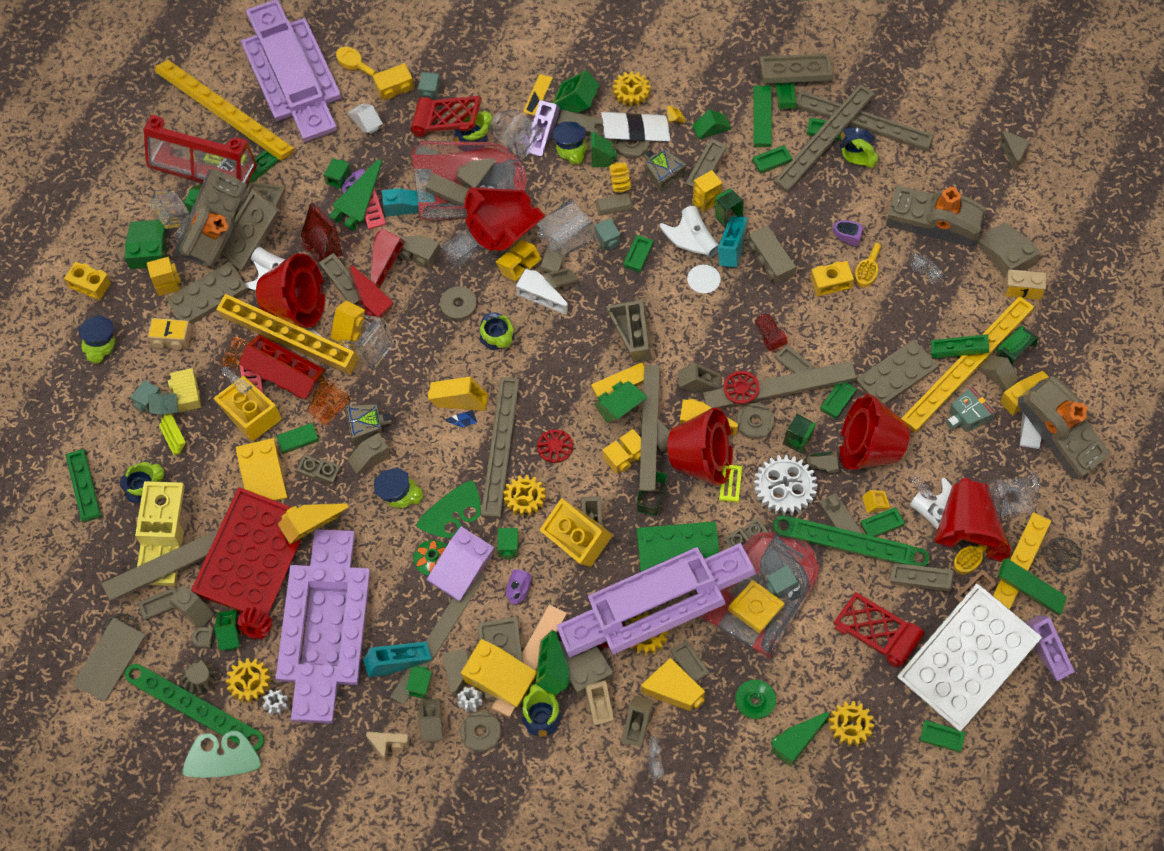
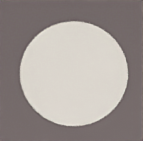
[687,265,720,293]

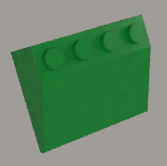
[637,521,719,572]

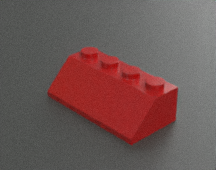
[238,334,325,400]

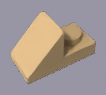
[585,681,614,725]
[366,732,410,763]

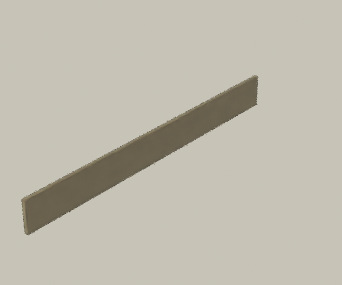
[639,365,660,491]
[390,573,486,705]

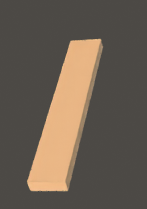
[492,605,567,718]

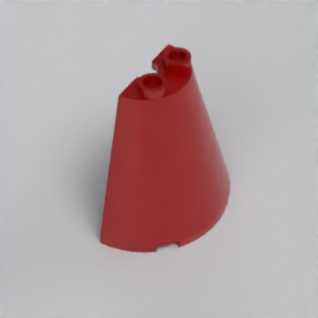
[464,187,545,251]
[934,478,1010,562]

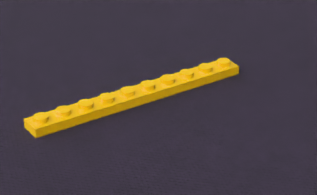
[155,60,294,160]
[902,296,1034,433]

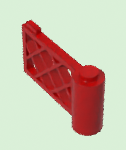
[410,96,482,137]
[834,592,925,667]

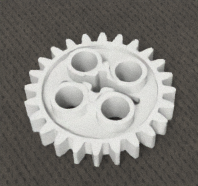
[753,455,817,516]

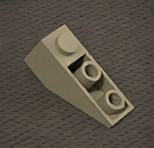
[398,236,441,268]

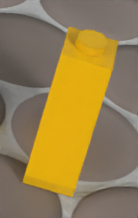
[428,377,488,411]
[641,658,705,711]

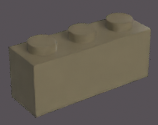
[747,226,796,285]

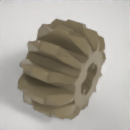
[181,659,216,695]

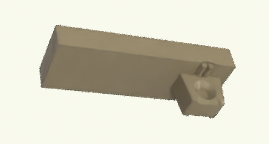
[557,110,608,139]
[686,138,727,189]
[425,173,469,207]
[319,253,360,305]
[819,493,863,534]
[890,563,954,592]

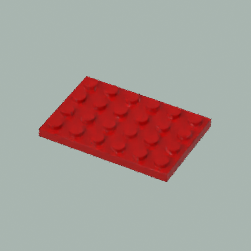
[191,487,303,615]

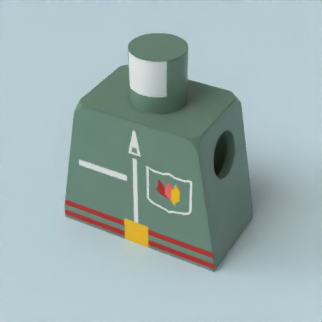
[946,385,996,432]

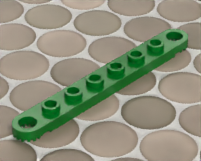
[773,515,929,567]
[125,664,264,752]

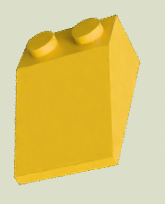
[213,376,282,442]
[236,438,287,501]
[540,498,613,567]
[278,504,349,544]
[460,639,537,708]

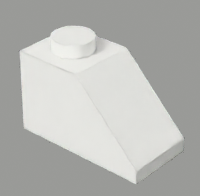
[347,104,382,133]
[1020,412,1041,449]

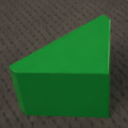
[692,109,732,140]

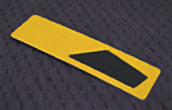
[523,74,552,115]

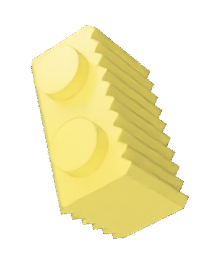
[168,368,202,413]

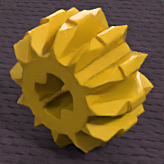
[609,162,631,193]

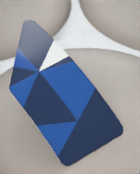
[445,410,477,427]

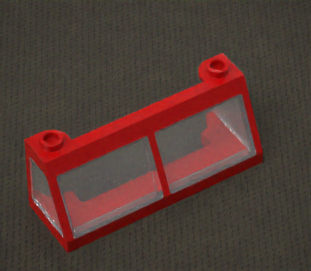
[144,115,257,186]

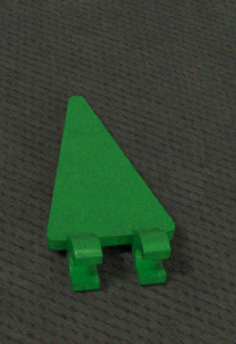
[329,159,382,231]

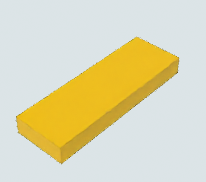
[591,362,644,397]

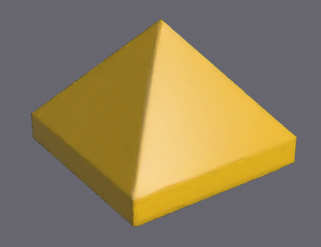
[667,105,686,123]

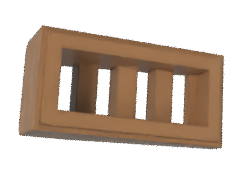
[954,569,997,603]

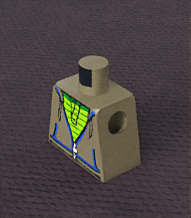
[644,150,686,193]
[346,405,392,446]

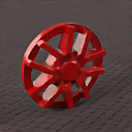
[724,371,759,405]
[537,429,573,463]

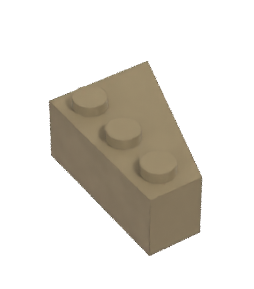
[606,300,652,362]

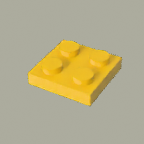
[728,580,785,634]

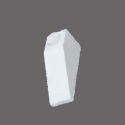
[516,269,568,315]

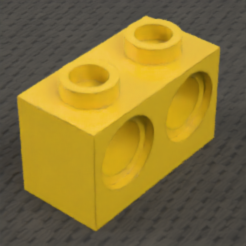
[692,170,722,212]
[64,261,111,301]

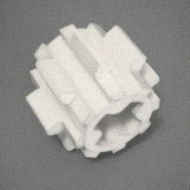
[457,686,483,713]
[263,689,288,716]

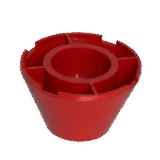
[256,253,325,328]
[839,393,910,470]
[667,408,733,486]

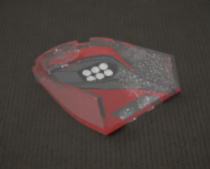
[411,141,527,220]
[700,532,819,657]

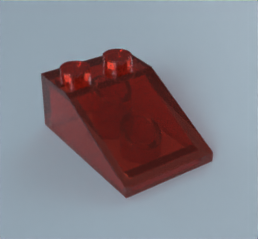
[301,202,343,263]

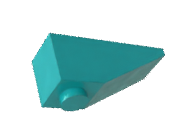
[382,188,439,217]
[718,216,748,267]
[363,641,432,677]

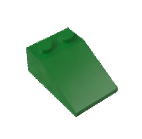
[125,219,167,269]

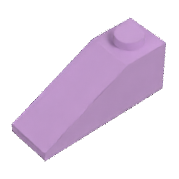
[525,100,560,156]
[1025,615,1075,681]

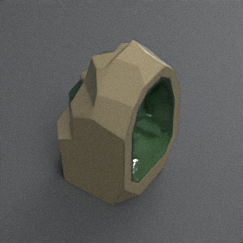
[807,451,839,473]

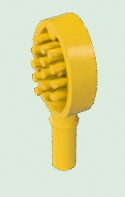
[336,47,377,77]
[854,243,881,288]
[953,544,989,575]

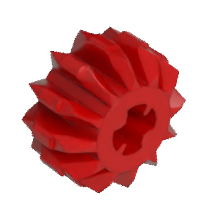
[237,606,273,640]

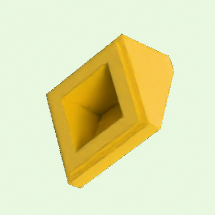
[862,490,890,513]

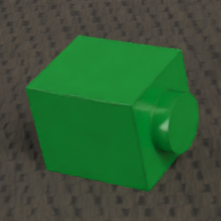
[324,158,351,190]
[497,528,519,560]
[406,666,432,700]

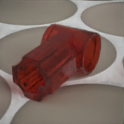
[755,313,788,351]

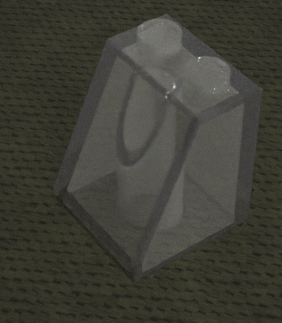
[536,199,597,257]

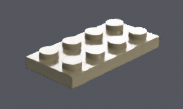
[760,53,833,84]
[221,189,281,271]
[166,261,248,325]
[855,340,939,405]
[477,617,527,701]

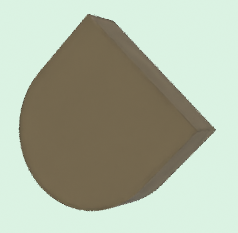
[192,627,214,649]
[185,660,210,686]

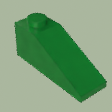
[536,630,569,696]
[771,712,830,767]

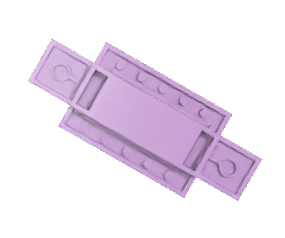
[241,0,341,142]
[276,529,371,724]
[556,543,756,658]

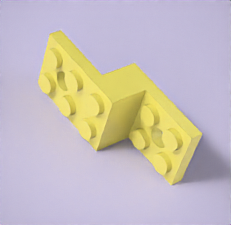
[135,481,185,586]

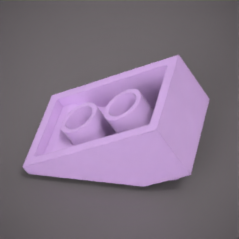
[427,526,494,602]

